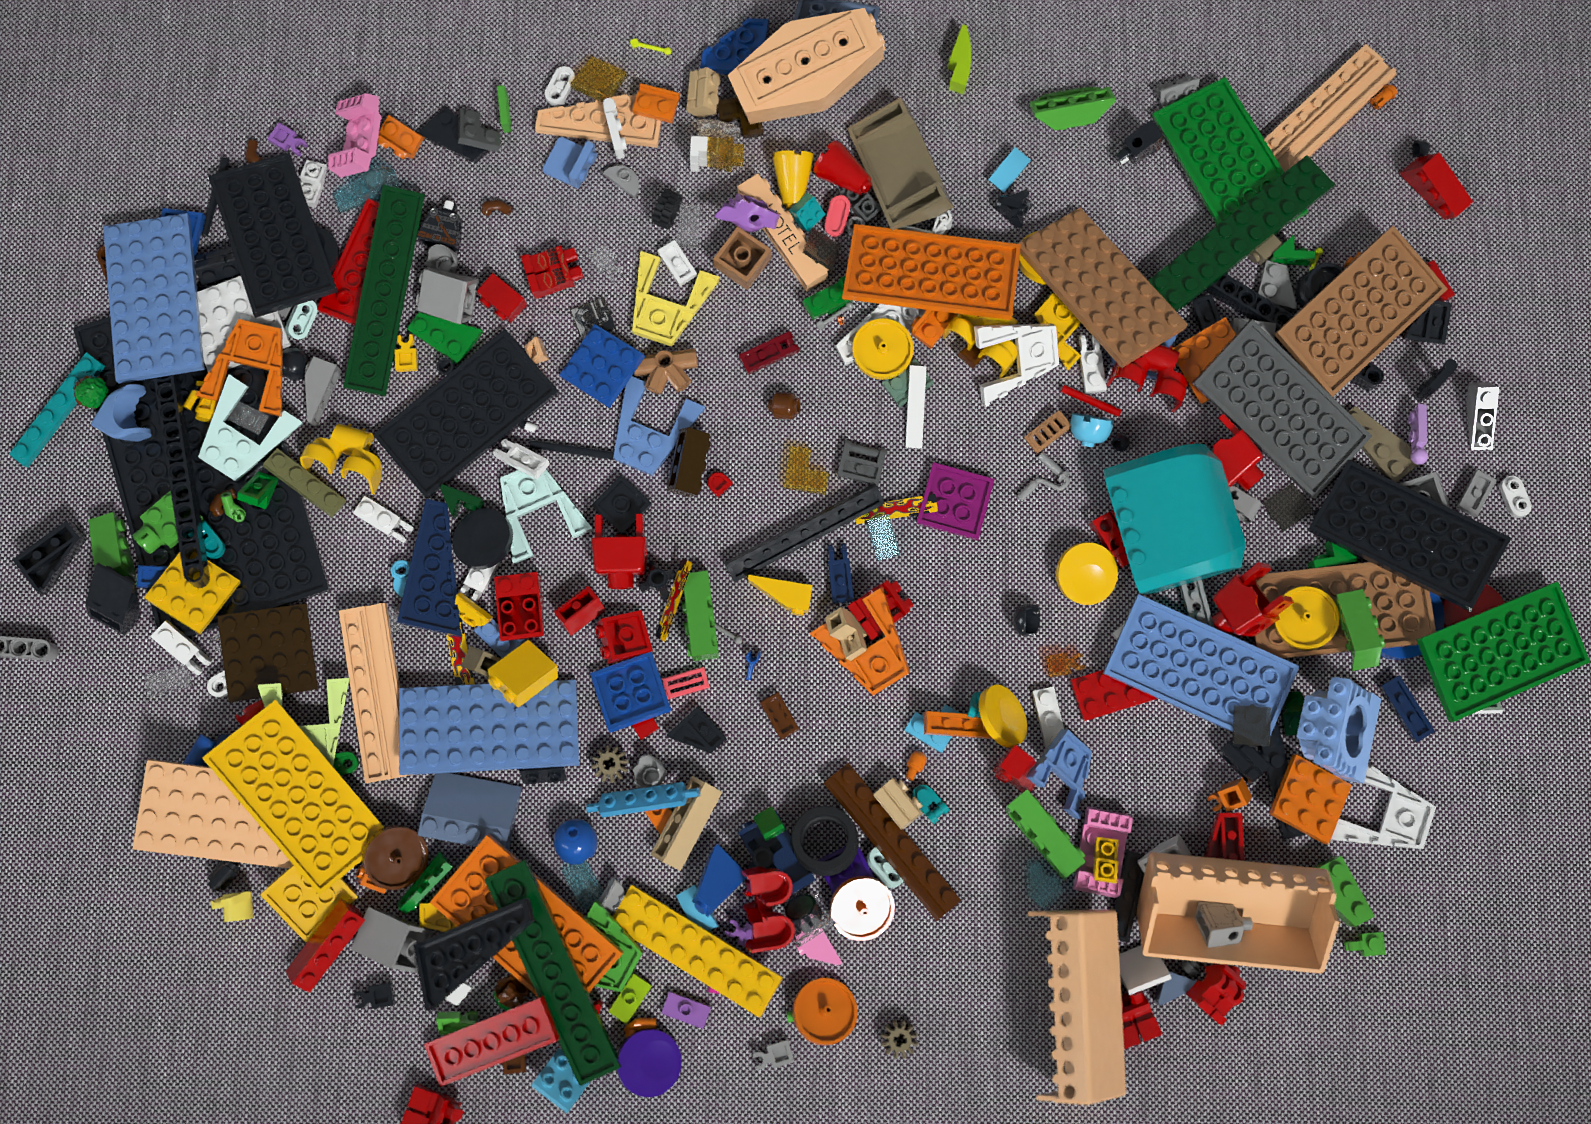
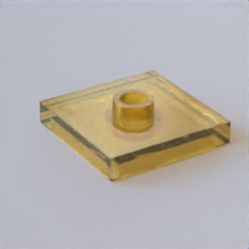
[570,57,627,103]

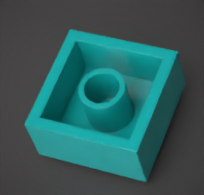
[789,193,826,232]

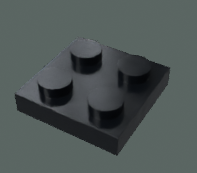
[591,475,652,535]

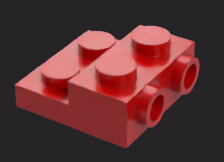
[595,610,653,664]

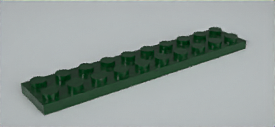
[1148,155,1335,312]
[343,185,425,397]
[484,859,621,1086]

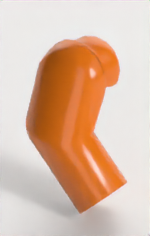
[624,1018,656,1038]

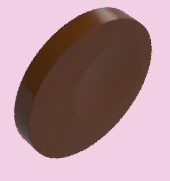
[362,825,428,890]

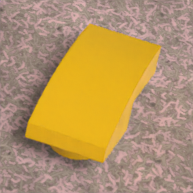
[1093,837,1119,884]

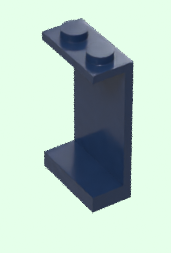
[738,810,816,895]

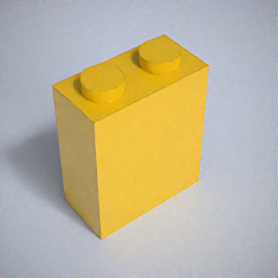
[488,640,558,708]

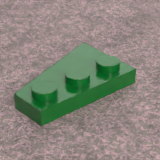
[407,312,483,365]
[397,851,453,915]

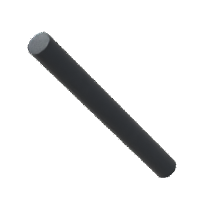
[201,157,230,237]
[530,440,614,460]

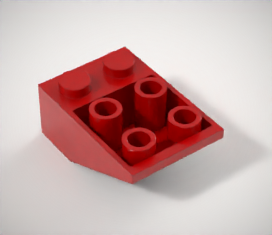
[494,572,544,641]

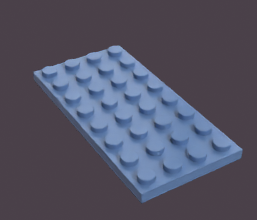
[103,213,205,384]
[1103,594,1300,746]
[399,680,579,775]

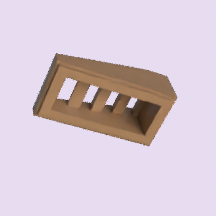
[1024,410,1071,454]

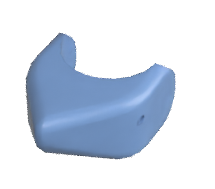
[91,384,152,442]

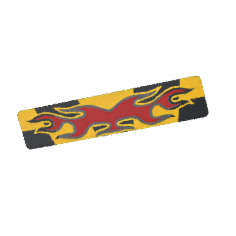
[855,494,938,524]
[656,558,692,642]
[446,611,475,685]

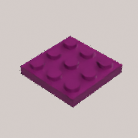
[916,462,995,541]

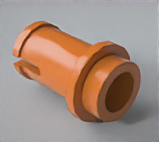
[1370,84,1398,110]

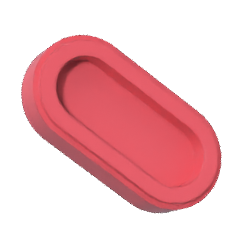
[824,195,850,237]

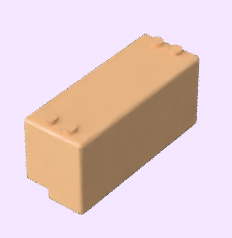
[1136,852,1339,973]
[1028,909,1126,1105]

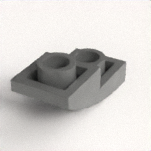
[838,189,882,223]

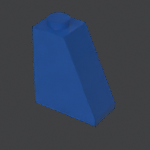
[692,844,746,917]

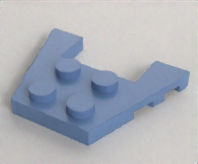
[1027,729,1092,819]

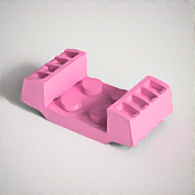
[328,93,381,178]
[1073,806,1133,898]

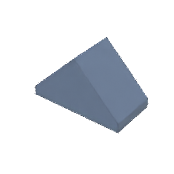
[1154,972,1197,1006]

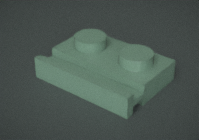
[882,359,934,408]

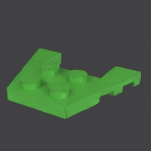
[586,900,644,992]

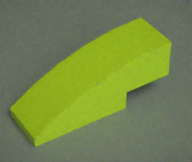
[948,24,971,95]

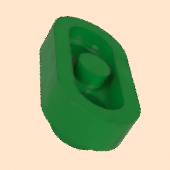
[333,752,359,776]

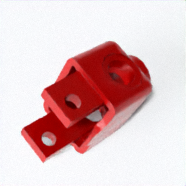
[1190,414,1265,492]
[591,514,648,590]
[1212,562,1294,637]

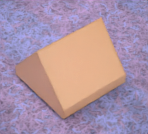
[524,337,549,364]

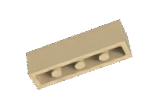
[650,776,722,871]

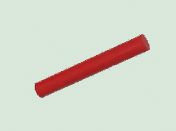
[1061,385,1122,417]

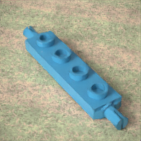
[586,782,701,818]

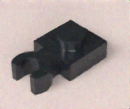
[353,982,396,1009]

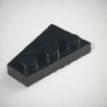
[417,106,489,164]

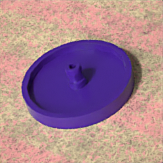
[616,1029,682,1097]

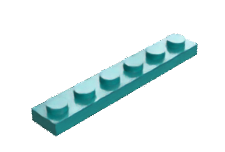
[9,352,105,468]

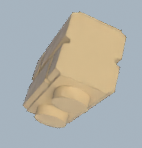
[687,67,720,118]
[873,778,923,830]

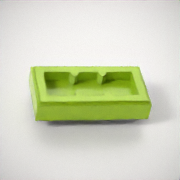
[608,973,652,1024]

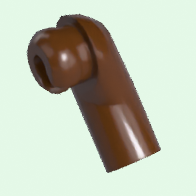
[245,140,264,164]
[481,199,513,216]
[209,488,237,516]

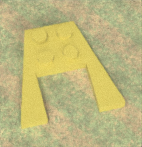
[632,251,719,347]

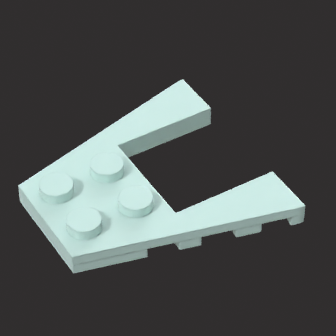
[198,375,303,482]
[500,470,593,565]

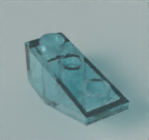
[333,165,401,213]

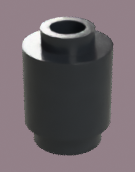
[207,860,240,892]

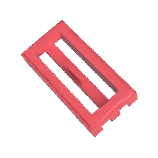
[662,667,710,700]

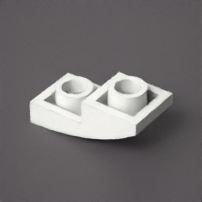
[300,160,327,208]

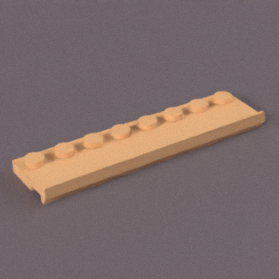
[1264,44,1397,172]
[339,603,410,783]

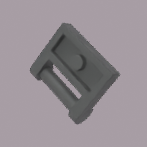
[837,440,887,486]

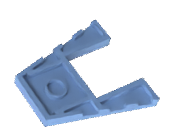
[613,376,706,476]

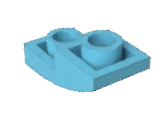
[988,147,1031,193]
[677,884,719,932]

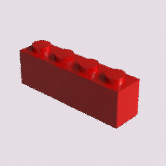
[285,899,365,993]

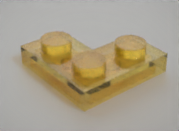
[784,446,829,495]

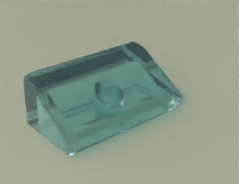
[867,514,900,561]
[562,860,604,910]

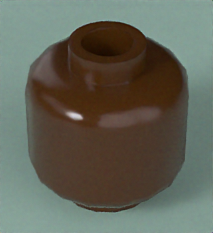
[768,392,801,420]

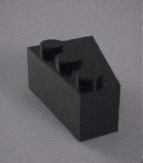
[12,520,87,595]

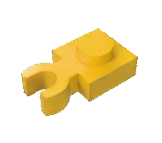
[395,334,418,372]

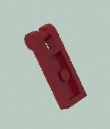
[739,331,800,375]

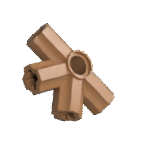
[634,348,698,395]

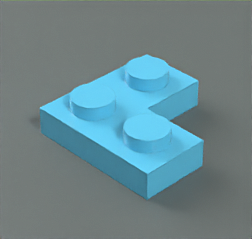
[904,704,959,753]

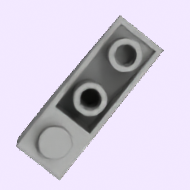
[1466,382,1499,450]

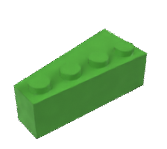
[681,570,719,662]
[1006,789,1086,881]

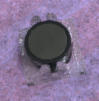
[783,891,836,947]

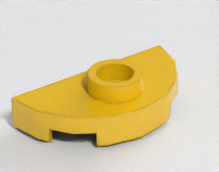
[455,592,493,627]

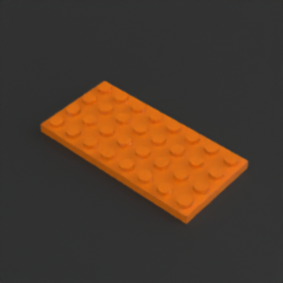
[842,224,1021,320]
[430,834,624,998]

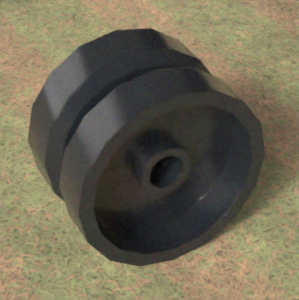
[1296,263,1344,308]

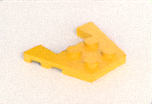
[1034,292,1081,371]

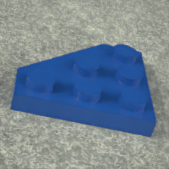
[700,18,769,74]

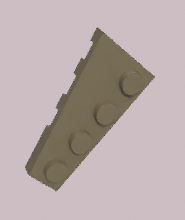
[1348,406,1418,482]

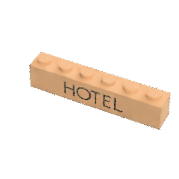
[737,173,829,292]

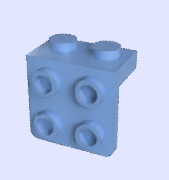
[543,137,597,189]

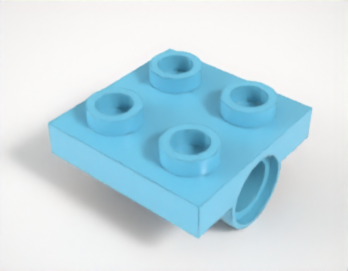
[531,1048,590,1113]

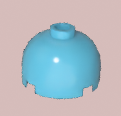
[1070,413,1114,447]

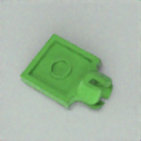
[133,490,204,554]

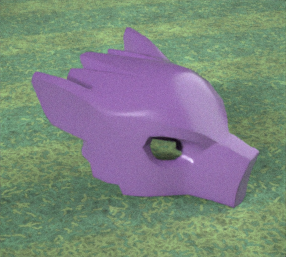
[715,193,781,232]

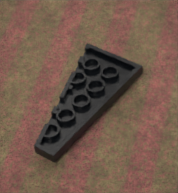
[414,898,534,1011]

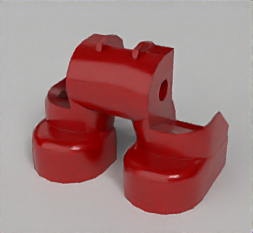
[1106,344,1187,413]
[742,866,795,953]

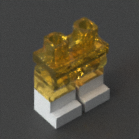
[690,136,744,172]

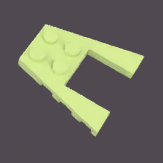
[258,678,349,766]

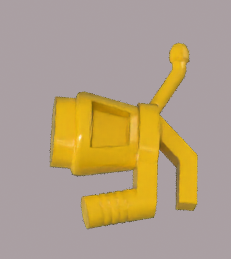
[183,381,218,422]

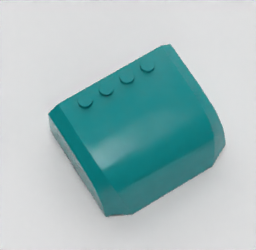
[1104,444,1246,595]

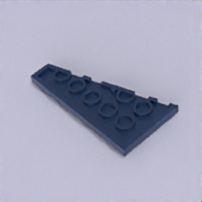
[396,499,461,638]

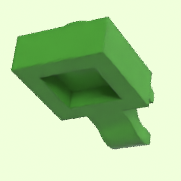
[1344,932,1386,956]
[436,1011,478,1035]

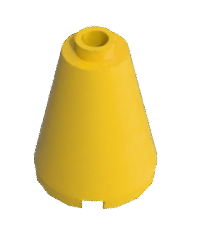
[772,150,814,209]

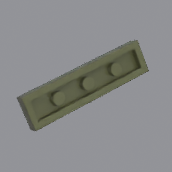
[263,448,347,519]

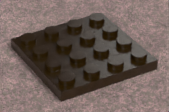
[217,603,319,703]

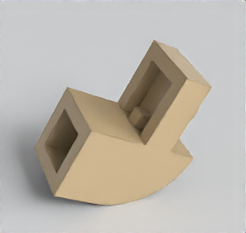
[825,607,867,661]

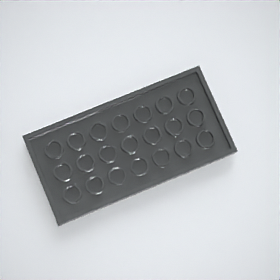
[1192,319,1372,499]

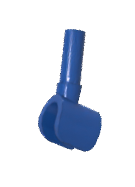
[746,649,761,681]

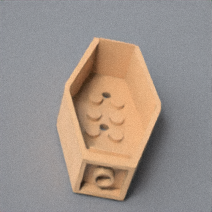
[728,8,886,124]

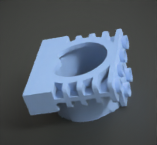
[1297,677,1381,784]

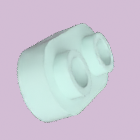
[285,300,318,339]
[867,848,903,888]

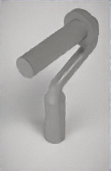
[1016,452,1070,502]

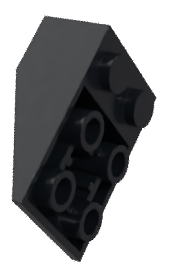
[85,563,141,636]

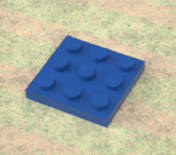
[559,324,645,409]
[590,651,672,733]

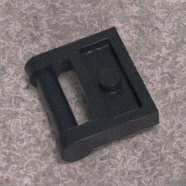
[1414,359,1458,403]

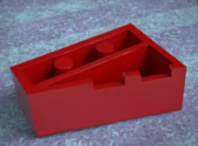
[1399,152,1473,220]
[992,745,1036,793]
[1203,813,1245,861]

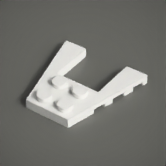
[974,324,1059,407]
[1331,764,1436,849]

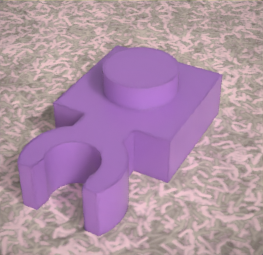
[267,122,308,156]
[725,920,752,947]

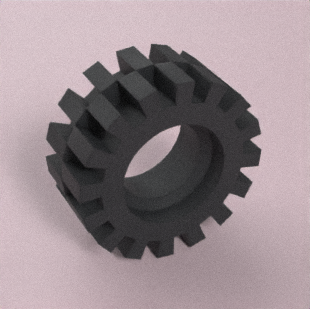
[652,188,682,230]

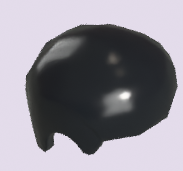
[282,347,310,381]
[1012,604,1040,636]

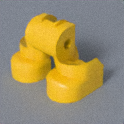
[942,314,1019,379]
[300,423,382,495]

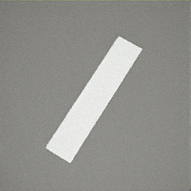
[906,365,926,448]

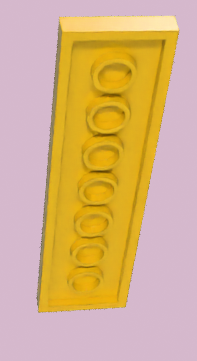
[613,885,783,1018]

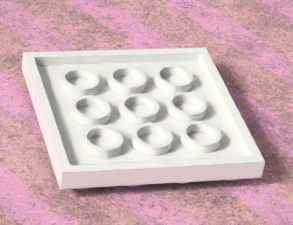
[197,276,291,372]

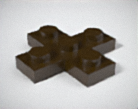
[717,96,764,139]

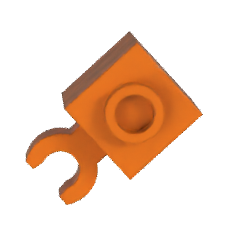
[1207,777,1252,812]

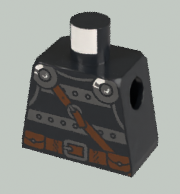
[1115,119,1163,165]
[417,200,463,253]

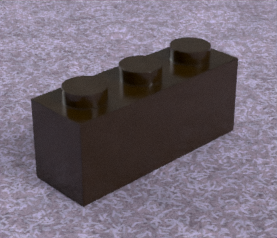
[666,427,711,497]

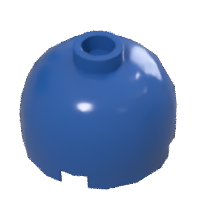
[553,819,598,864]

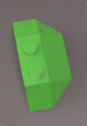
[1029,87,1116,130]

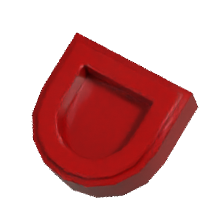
[707,472,733,498]

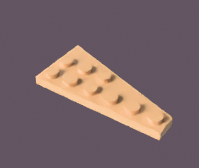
[535,87,666,148]

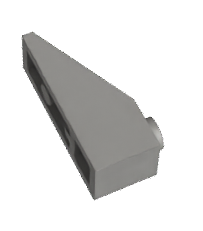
[305,356,342,428]

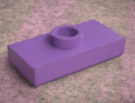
[662,991,711,1029]

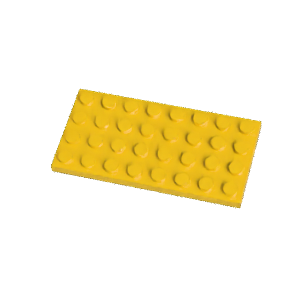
[203,700,384,896]

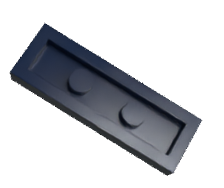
[1379,675,1435,743]

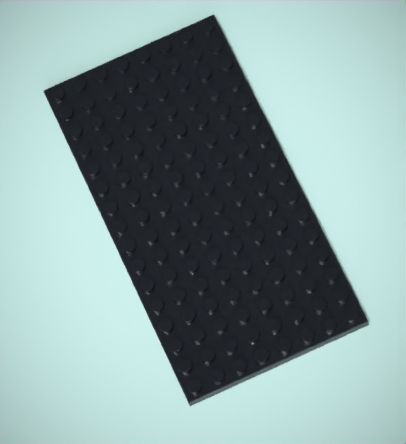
[73,277,331,637]

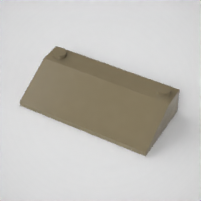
[847,97,954,230]

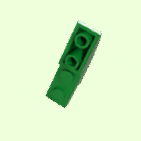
[802,276,853,320]

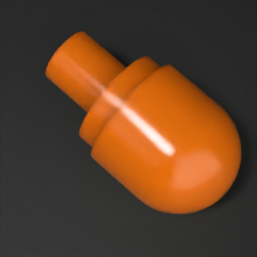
[905,751,927,781]

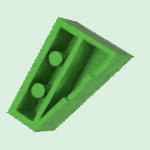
[88,512,137,586]
[1335,589,1385,671]
[1312,856,1375,927]

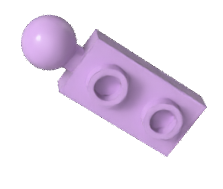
[1408,404,1428,465]

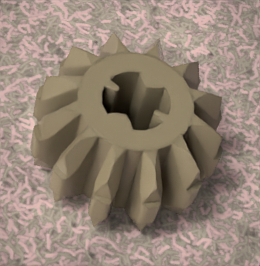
[591,745,629,783]
[881,1020,918,1059]

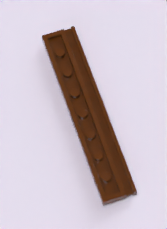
[824,763,961,921]

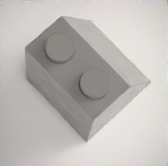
[416,267,479,324]
[351,907,434,973]

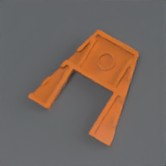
[195,319,283,417]
[810,587,910,695]

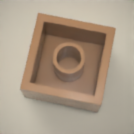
[713,226,772,290]

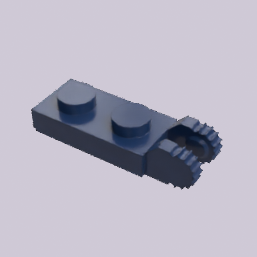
[828,543,854,604]

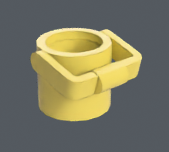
[210,891,254,922]

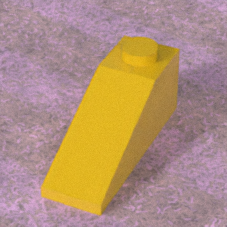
[748,575,813,616]

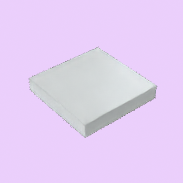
[1119,945,1171,995]

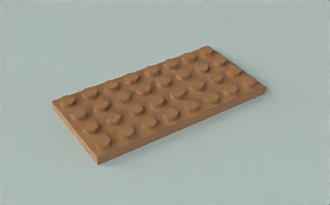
[1017,207,1188,368]
[1274,225,1447,397]
[1254,562,1436,659]

